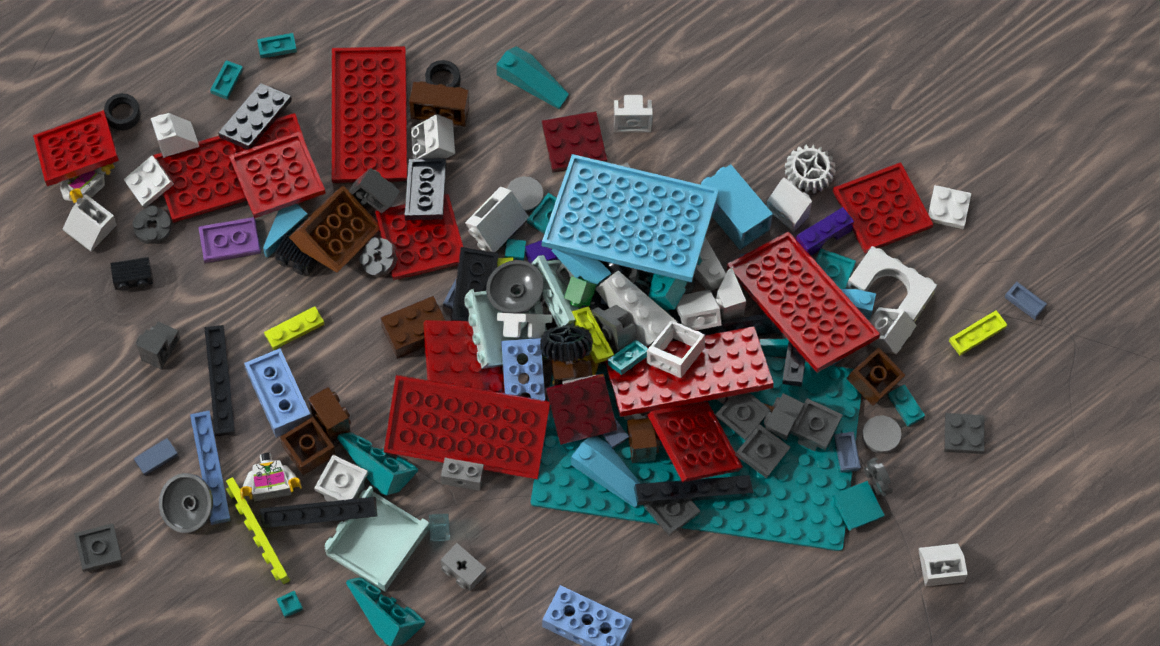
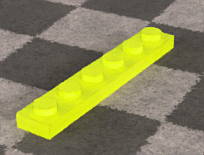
[226,477,290,585]

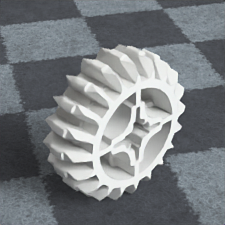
[785,144,835,194]

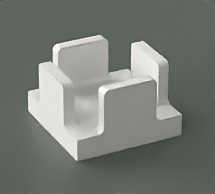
[614,95,652,132]
[497,313,552,338]
[314,455,368,501]

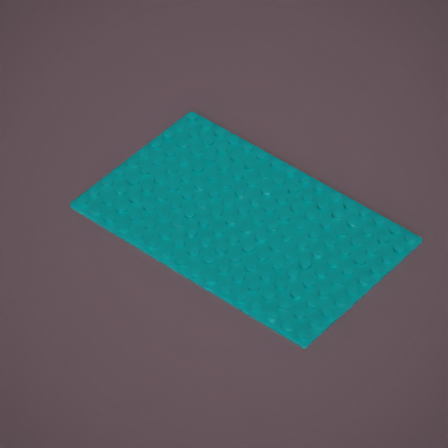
[530,342,861,551]

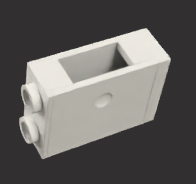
[465,187,529,252]

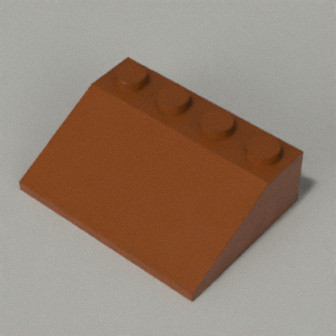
[289,186,379,273]

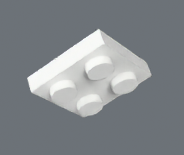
[124,156,174,208]
[928,185,971,229]

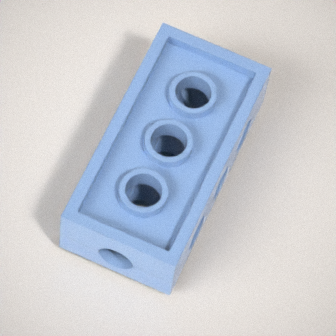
[501,338,545,400]
[244,349,311,437]
[542,585,632,646]

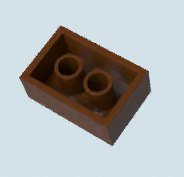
[409,81,469,127]
[381,296,445,359]

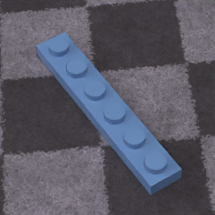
[190,411,231,525]

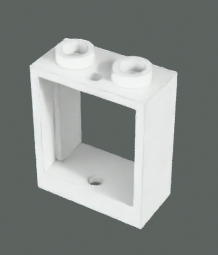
[647,321,705,378]

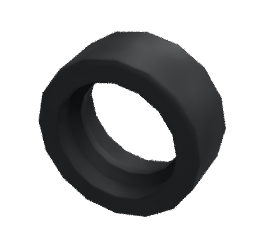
[425,60,460,88]
[104,93,141,131]

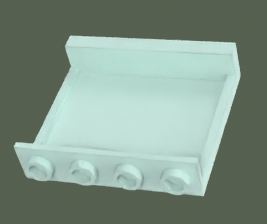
[531,255,598,327]
[464,289,548,369]
[325,486,430,592]

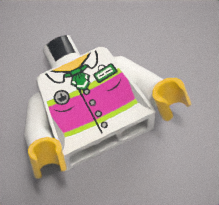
[60,164,115,203]
[240,453,302,502]

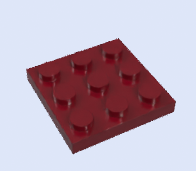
[542,111,607,173]
[546,374,617,445]

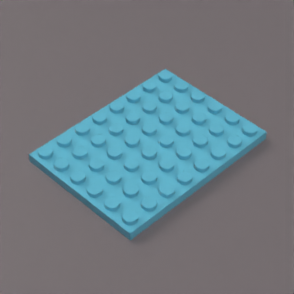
[542,154,719,282]

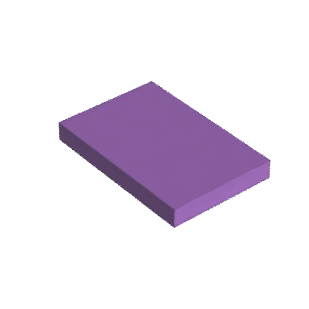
[199,217,261,263]

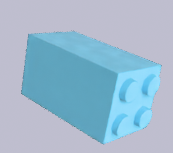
[701,164,773,250]

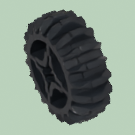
[540,325,593,363]

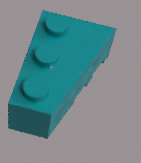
[648,256,703,310]

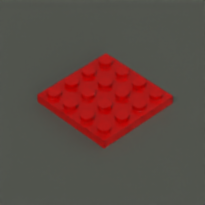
[33,110,119,187]
[229,132,326,219]
[833,162,933,254]
[375,194,463,281]
[424,320,505,393]
[648,401,743,482]

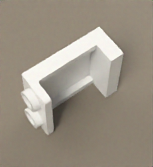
[676,290,721,330]

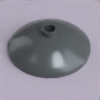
[486,260,544,314]
[159,473,213,533]

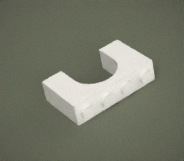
[846,246,937,322]

